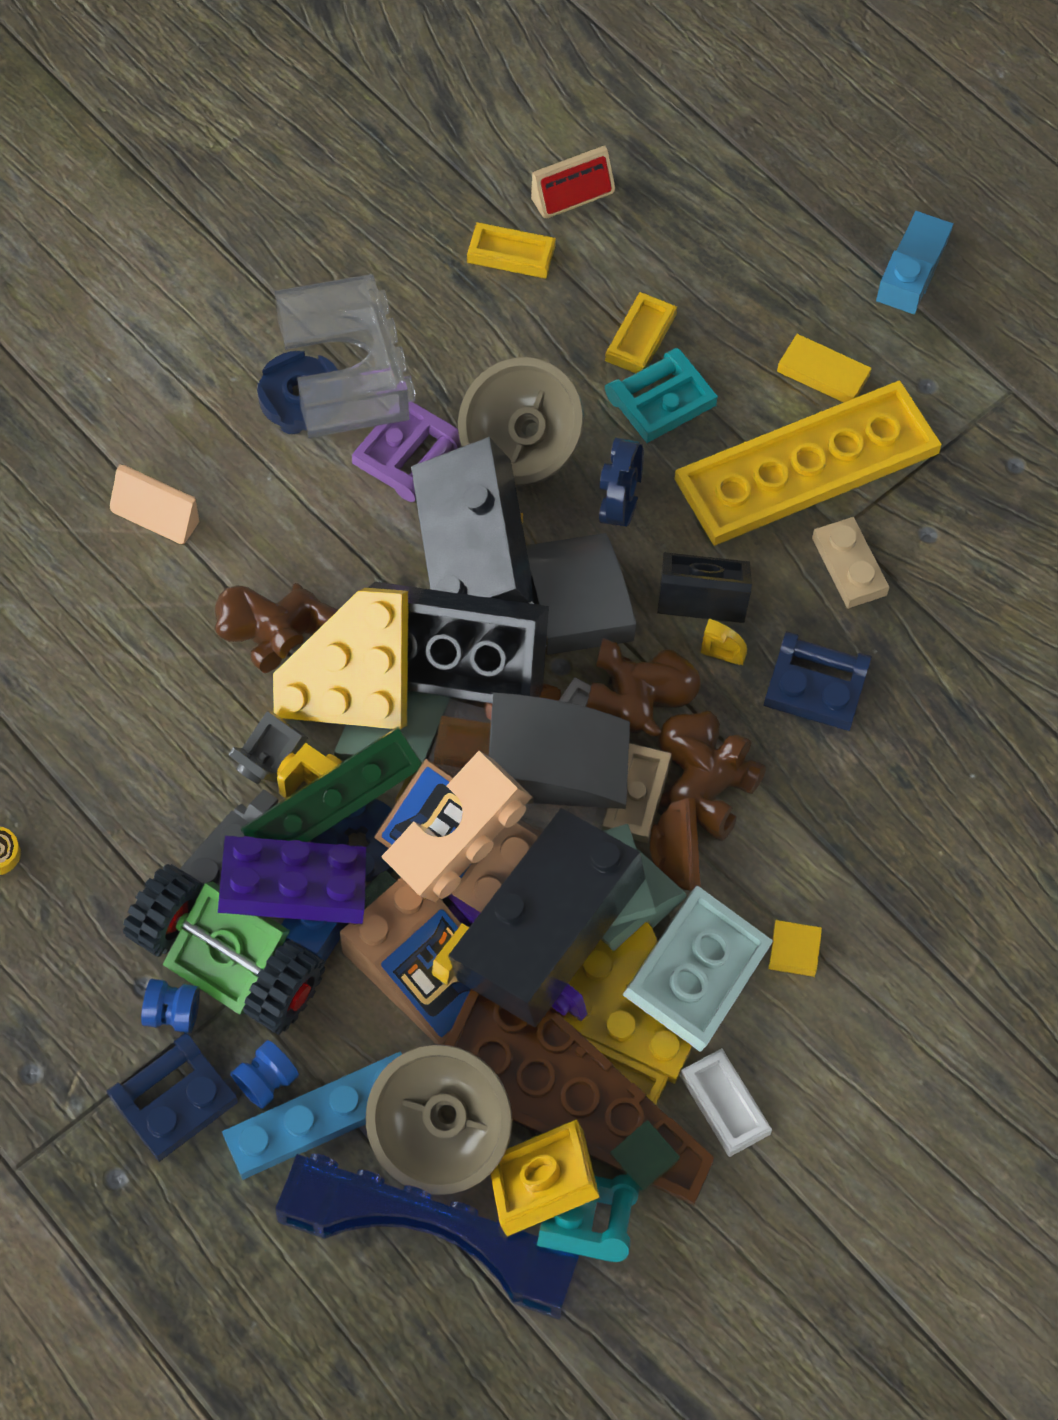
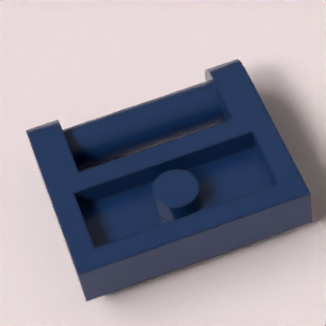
[763,631,872,731]
[106,1033,238,1162]

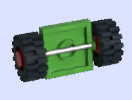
[123,864,326,1035]

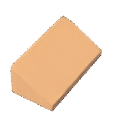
[110,464,200,544]

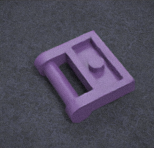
[352,396,461,502]

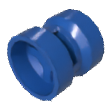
[141,978,200,1033]
[230,1040,299,1109]

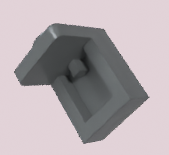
[228,711,308,784]

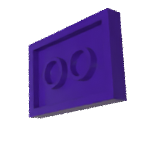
[218,836,366,924]

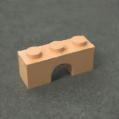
[382,751,532,902]

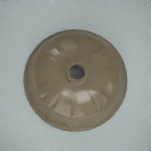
[458,357,584,486]
[366,1044,512,1195]

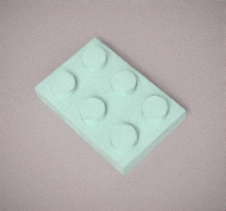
[622,886,773,1052]

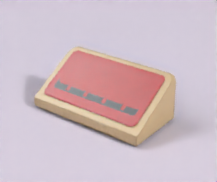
[531,146,615,218]

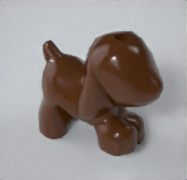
[214,583,338,673]
[585,638,700,737]
[658,710,766,841]

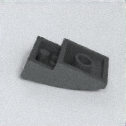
[526,533,636,655]
[489,693,630,809]

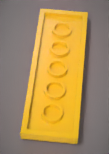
[674,380,942,546]

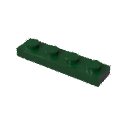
[241,726,422,842]

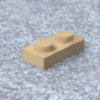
[812,517,889,609]
[603,743,672,843]

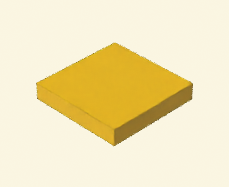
[490,1120,600,1237]

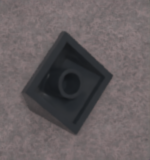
[657,552,752,623]

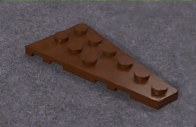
[444,989,715,1206]

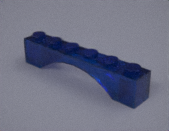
[275,1153,580,1320]

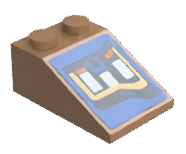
[374,758,542,913]
[340,877,471,1045]

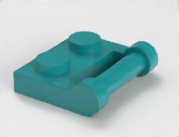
[605,348,718,443]
[537,1175,639,1262]

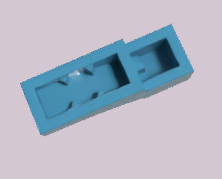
[876,211,954,315]

